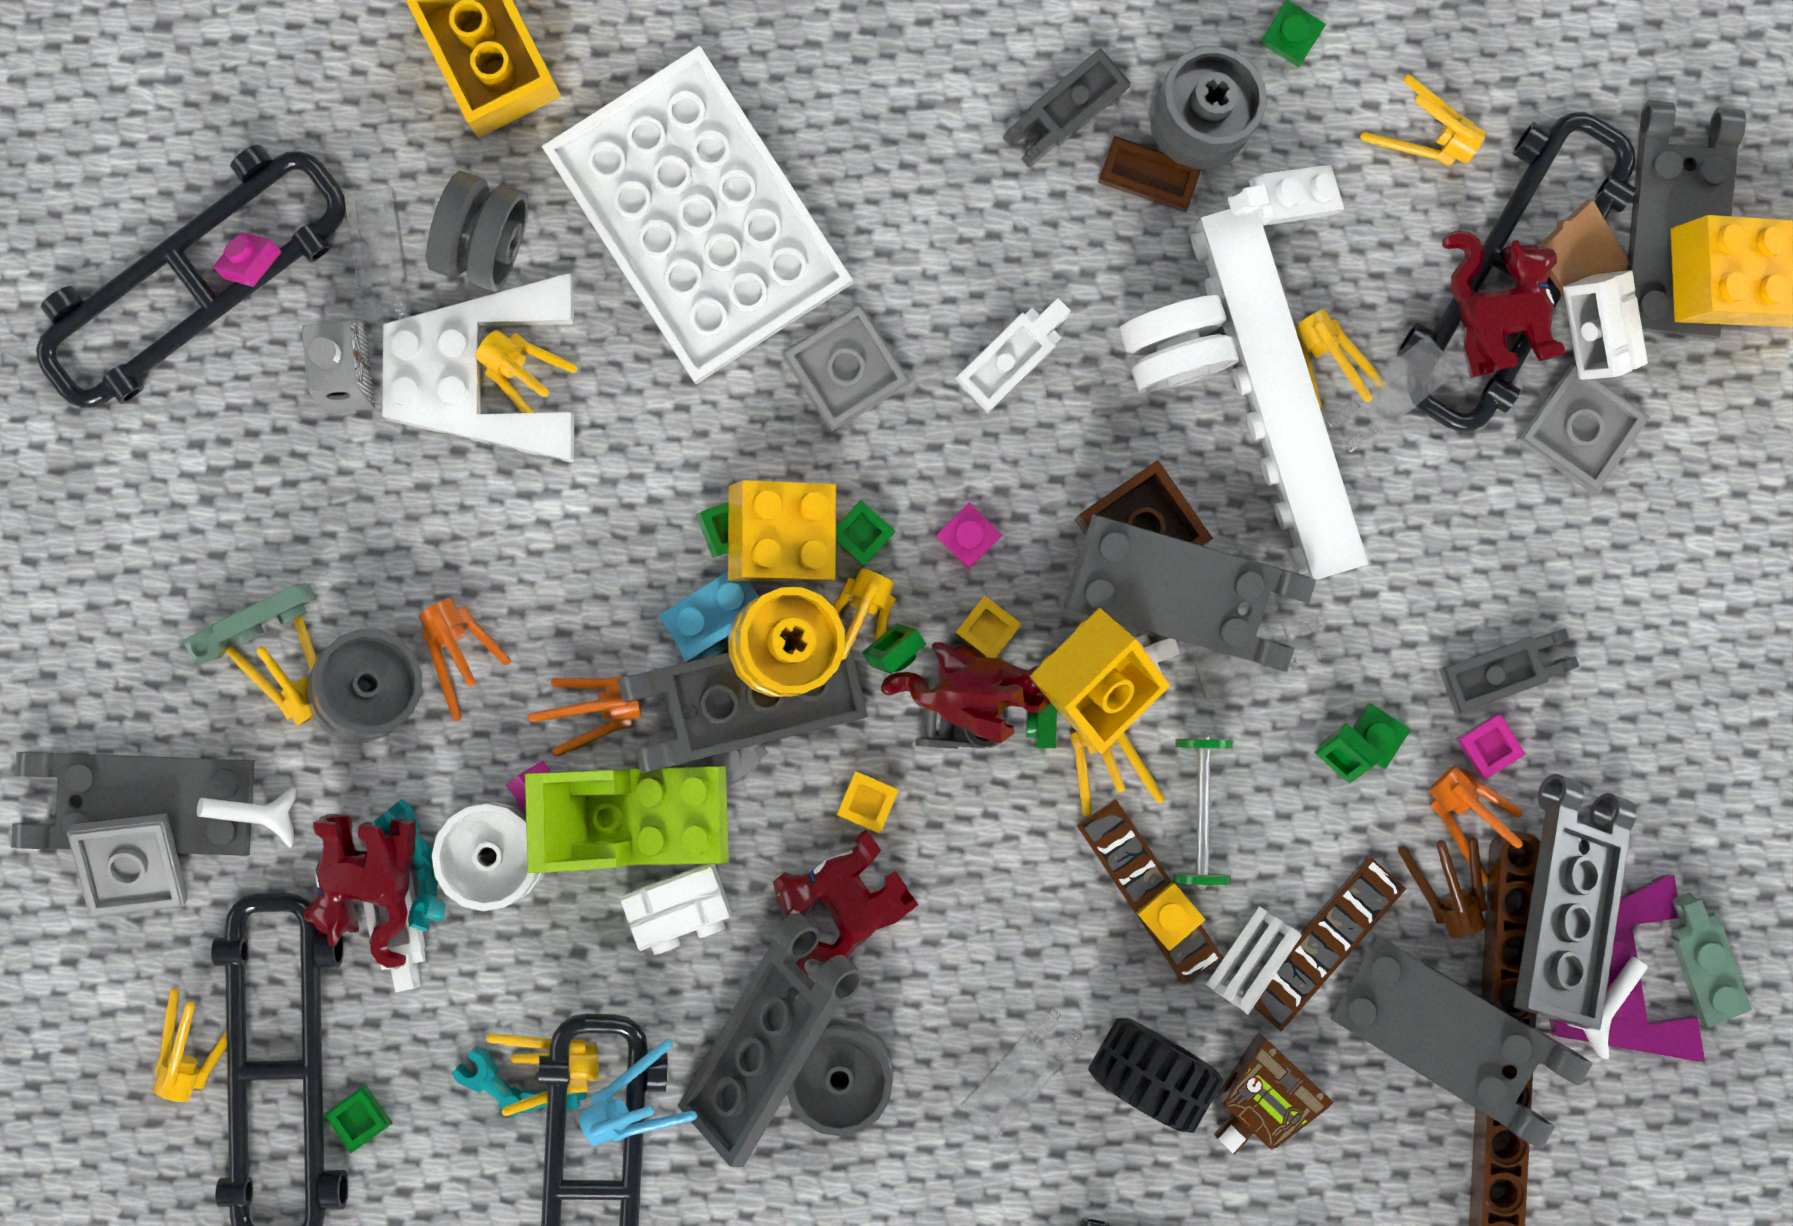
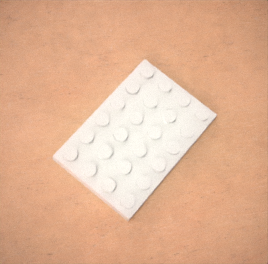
[542,46,853,384]

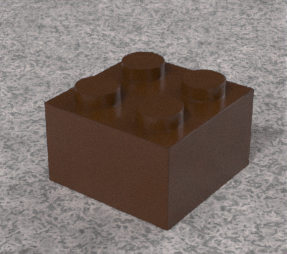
[1074,460,1213,546]

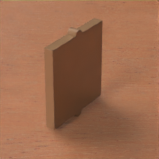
[1539,200,1630,301]

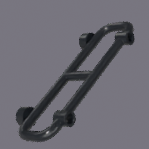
[1397,112,1636,432]
[36,145,346,408]
[211,892,348,1226]
[538,1014,668,1226]

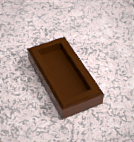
[1098,136,1201,213]

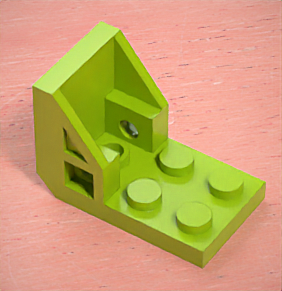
[525,766,729,873]

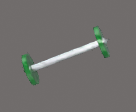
[1173,731,1233,891]

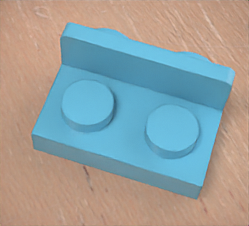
[659,571,759,662]

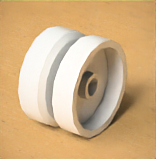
[1119,295,1239,393]
[432,801,545,911]

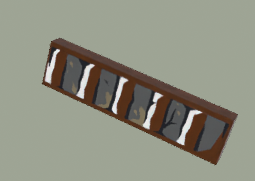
[1076,799,1223,985]
[1254,856,1407,1031]

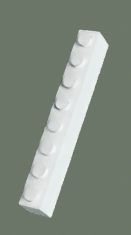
[1191,209,1368,580]

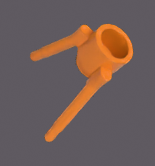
[418,598,511,721]
[528,676,642,756]
[1428,765,1523,884]

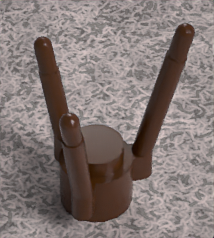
[1398,837,1488,938]

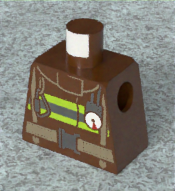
[1214,1033,1334,1155]

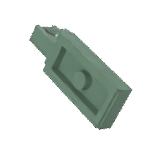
[183,583,316,665]
[1670,892,1752,1028]

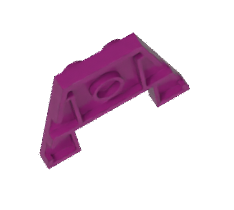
[1549,874,1705,1061]

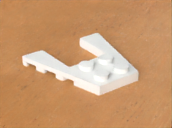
[382,274,574,462]

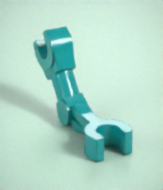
[373,799,446,932]
[452,1045,587,1116]

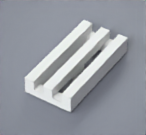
[1206,906,1302,1014]

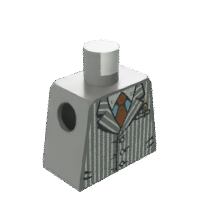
[302,320,375,414]

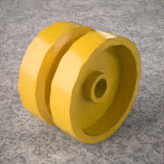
[728,587,845,697]

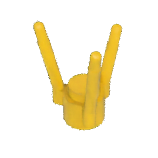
[1360,74,1486,167]
[1294,309,1386,409]
[475,330,578,413]
[832,568,896,660]
[226,617,317,727]
[1069,731,1165,817]
[152,988,227,1102]
[486,1033,599,1116]

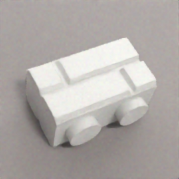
[1563,270,1648,380]
[620,864,733,955]

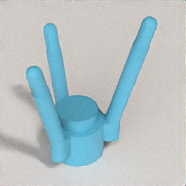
[579,1039,697,1146]

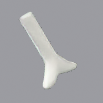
[197,787,296,848]
[1566,956,1648,1059]

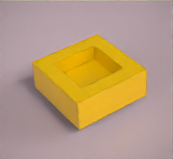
[955,595,1022,658]
[837,771,899,833]
[1136,882,1205,951]

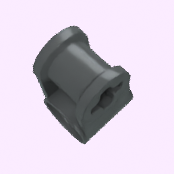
[915,705,1006,749]

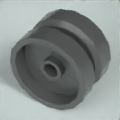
[1149,46,1267,169]
[426,171,529,292]
[306,629,422,743]
[787,1019,894,1137]

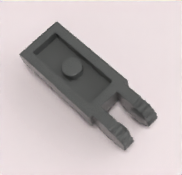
[1003,48,1131,168]
[1439,628,1579,714]

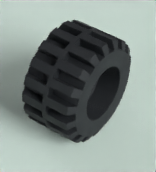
[1088,1018,1223,1133]

